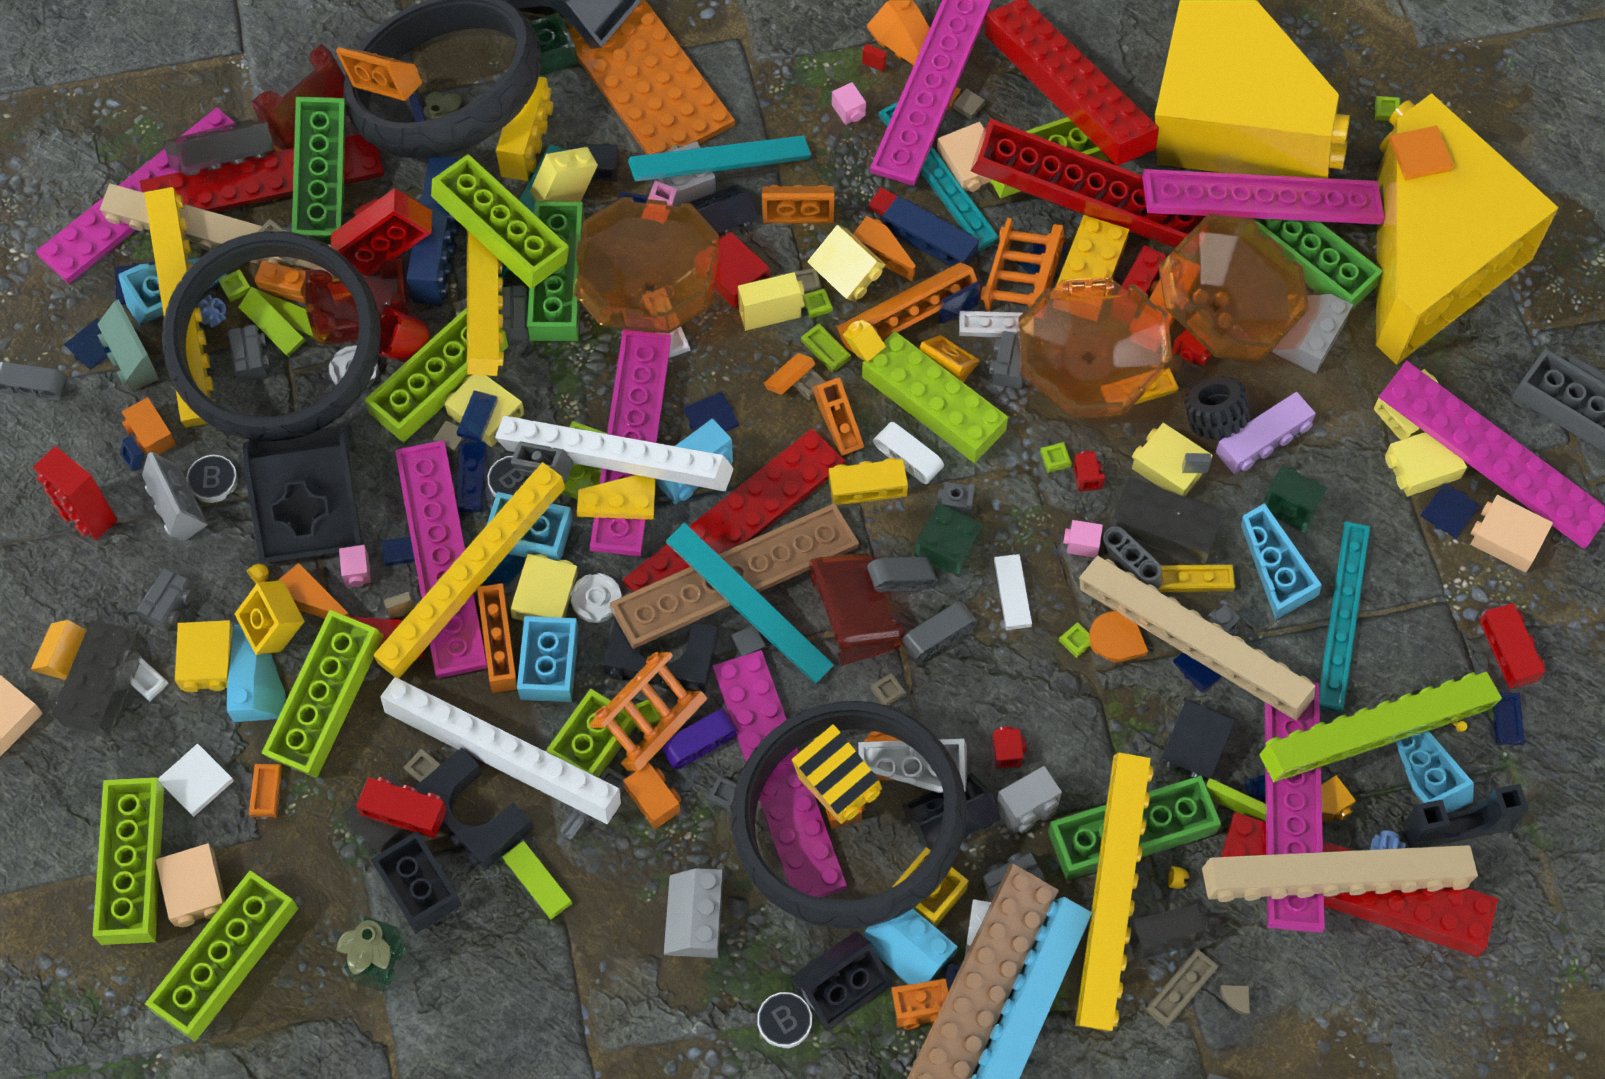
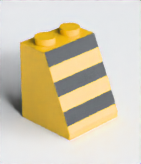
[791,725,882,824]

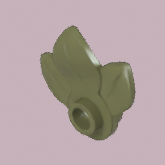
[423,91,463,120]
[337,920,391,975]

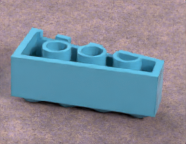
[1241,503,1322,620]

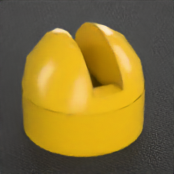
[247,564,269,584]
[1168,866,1189,889]

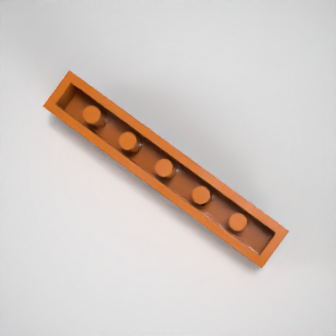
[836,262,980,353]

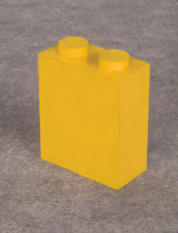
[175,620,234,692]

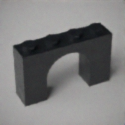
[603,618,719,693]
[414,747,533,871]
[1402,784,1529,848]

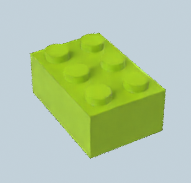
[546,688,636,778]

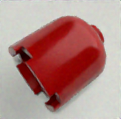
[379,307,430,363]

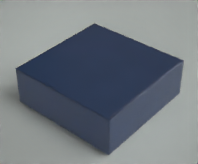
[120,436,144,471]

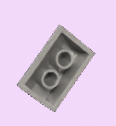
[1272,294,1353,374]
[142,452,208,541]
[664,868,723,958]

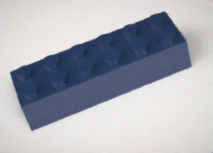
[407,157,459,306]

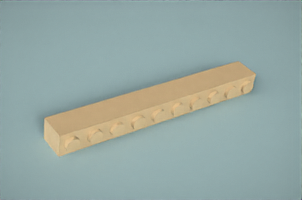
[100,183,336,282]
[1079,555,1315,721]
[1202,845,1478,902]

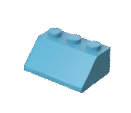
[862,909,958,985]

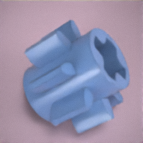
[196,295,226,327]
[1370,830,1406,850]

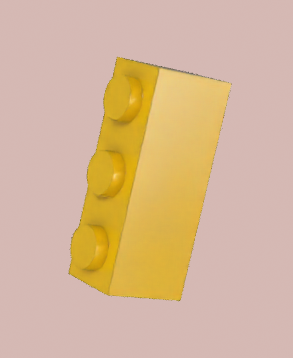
[829,458,908,506]

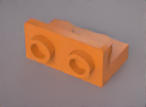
[891,979,948,1030]

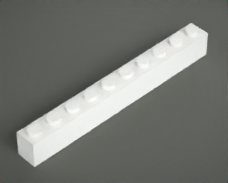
[495,416,734,492]
[380,677,621,824]

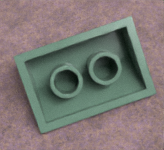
[97,299,159,392]

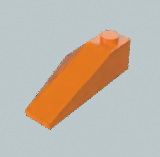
[867,0,930,67]

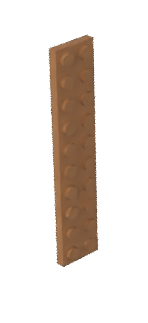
[609,503,859,649]
[907,864,1059,1079]

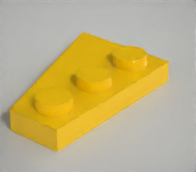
[577,475,655,520]

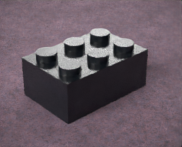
[370,831,462,934]

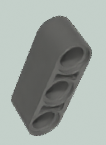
[0,362,67,401]
[1103,526,1163,589]
[867,557,937,592]
[902,601,978,662]

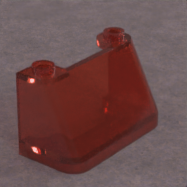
[252,44,348,150]
[305,258,410,345]
[809,553,904,666]

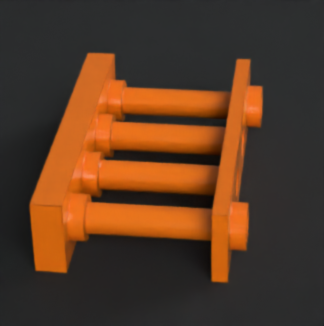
[981,218,1065,318]
[589,652,707,771]

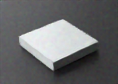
[158,744,234,817]

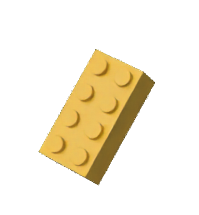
[496,77,553,181]
[1051,215,1129,322]

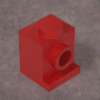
[1172,325,1213,367]
[1073,451,1105,492]

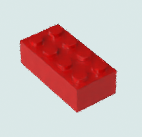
[331,188,432,277]
[33,446,117,541]

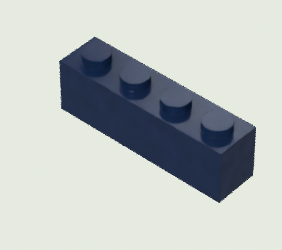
[882,196,979,267]

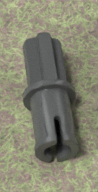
[559,807,590,840]

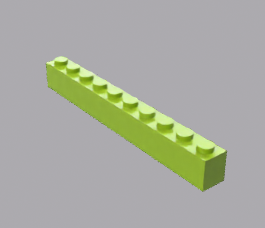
[1259,672,1502,783]

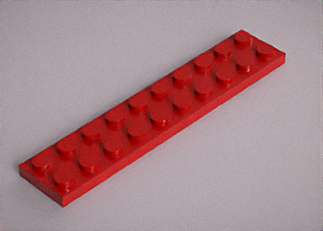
[139,134,384,213]
[623,429,845,592]

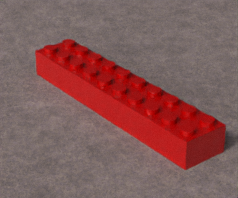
[984,0,1159,166]
[970,118,1209,255]
[1220,812,1498,957]

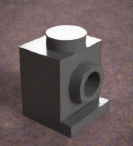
[937,482,975,517]
[1206,605,1240,635]

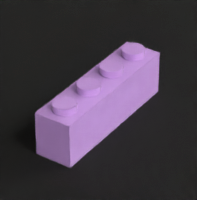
[1216,392,1316,474]

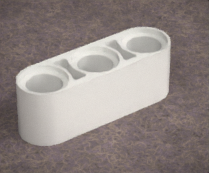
[873,422,944,484]

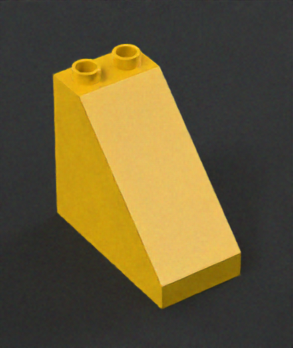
[1155,0,1350,178]
[1376,93,1559,365]

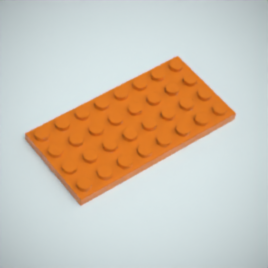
[561,0,735,155]

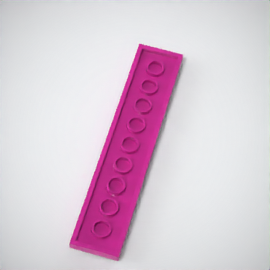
[870,0,993,186]
[35,107,249,284]
[1142,169,1385,224]
[590,329,672,557]
[1378,361,1605,549]
[395,440,488,679]
[713,650,847,898]
[1265,683,1325,933]

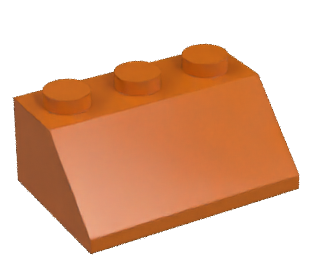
[336,47,423,101]
[762,185,834,224]

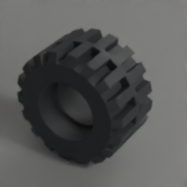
[1184,376,1251,440]

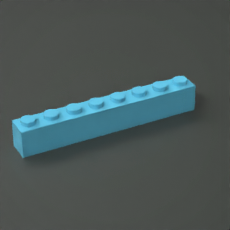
[971,897,1092,1079]

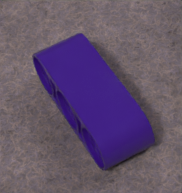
[661,709,739,770]

